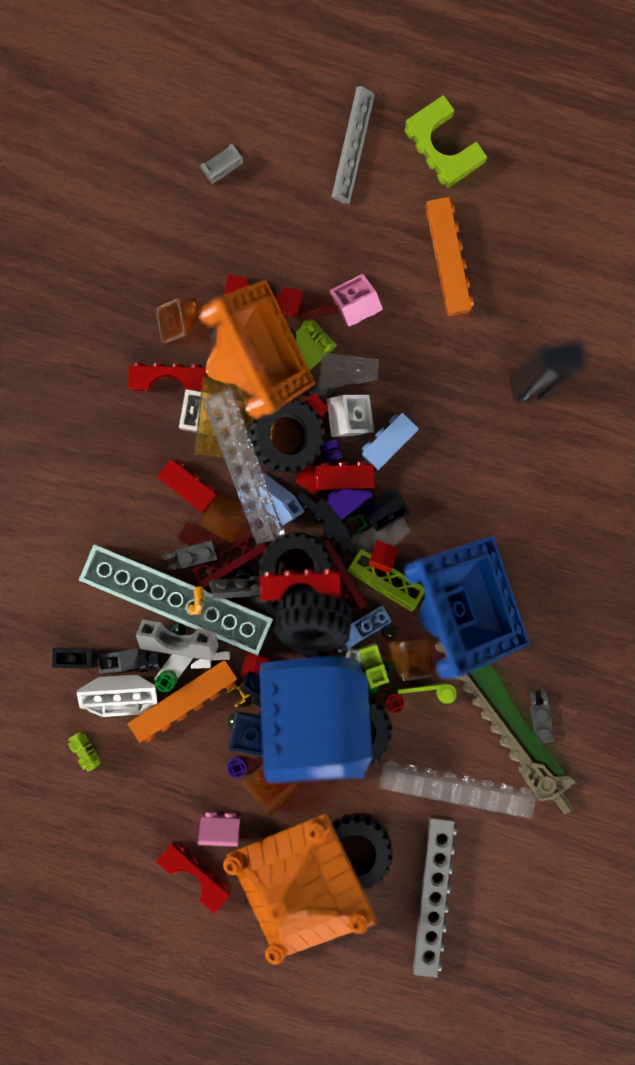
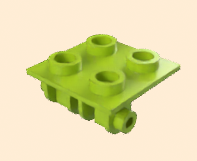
[296,318,337,370]
[68,731,101,772]

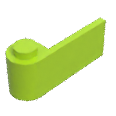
[397,683,457,704]

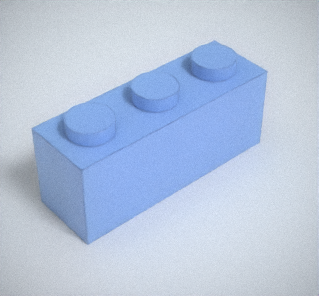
[361,413,419,471]

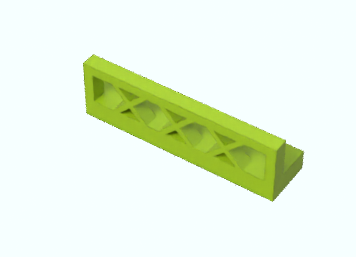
[347,549,425,612]

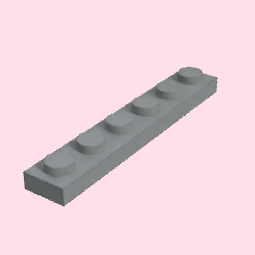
[332,86,375,204]

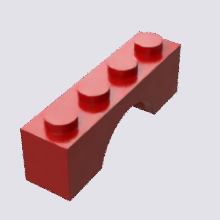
[223,274,303,318]
[128,363,207,393]
[260,569,341,601]
[156,841,230,914]

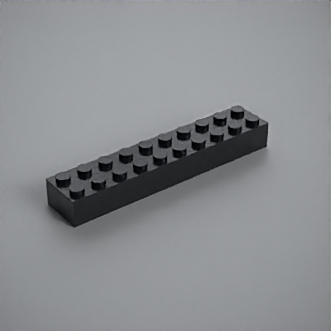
[510,340,587,403]

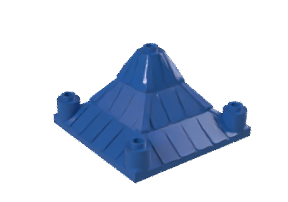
[405,535,530,679]

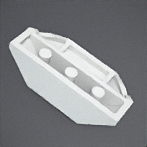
[77,675,157,717]

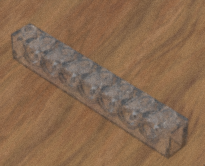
[202,389,285,544]

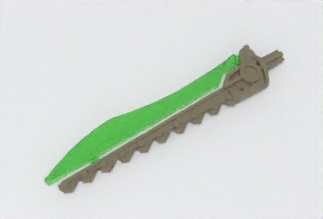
[435,640,575,815]

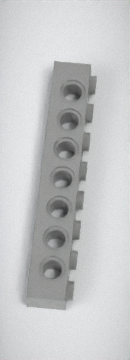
[413,815,457,978]

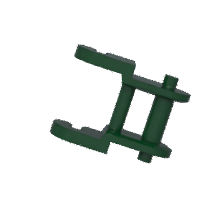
[342,512,371,538]

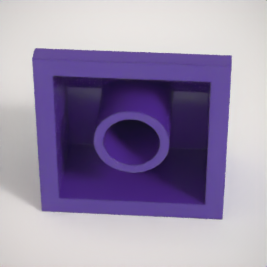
[327,489,372,520]

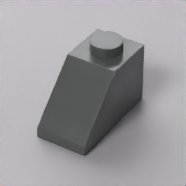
[96,648,140,674]

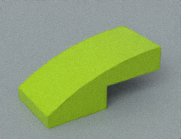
[358,643,389,688]

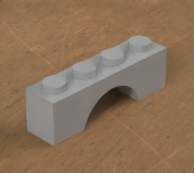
[136,620,219,661]

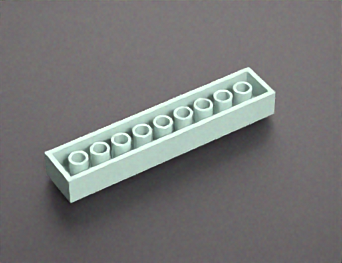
[79,545,273,655]

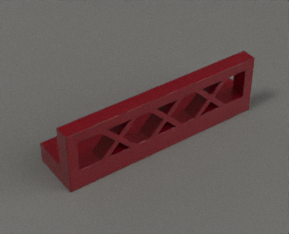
[191,530,267,588]
[322,539,367,614]

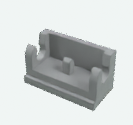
[200,144,243,184]

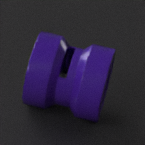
[320,439,343,463]
[227,756,247,778]

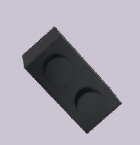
[362,487,410,532]
[52,647,95,669]

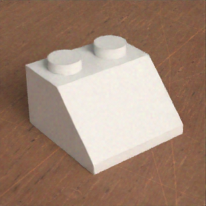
[327,395,374,437]

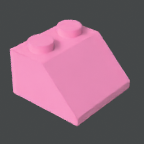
[329,274,383,326]
[198,811,241,846]

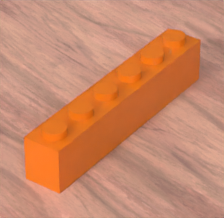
[426,197,474,317]
[127,660,238,743]

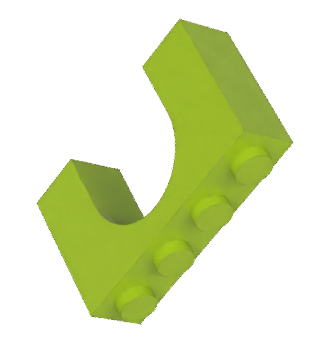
[404,95,487,188]

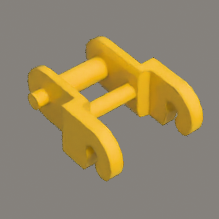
[226,685,252,707]

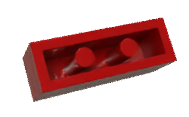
[157,459,217,514]
[313,462,374,491]

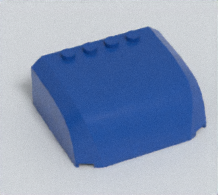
[260,657,372,784]

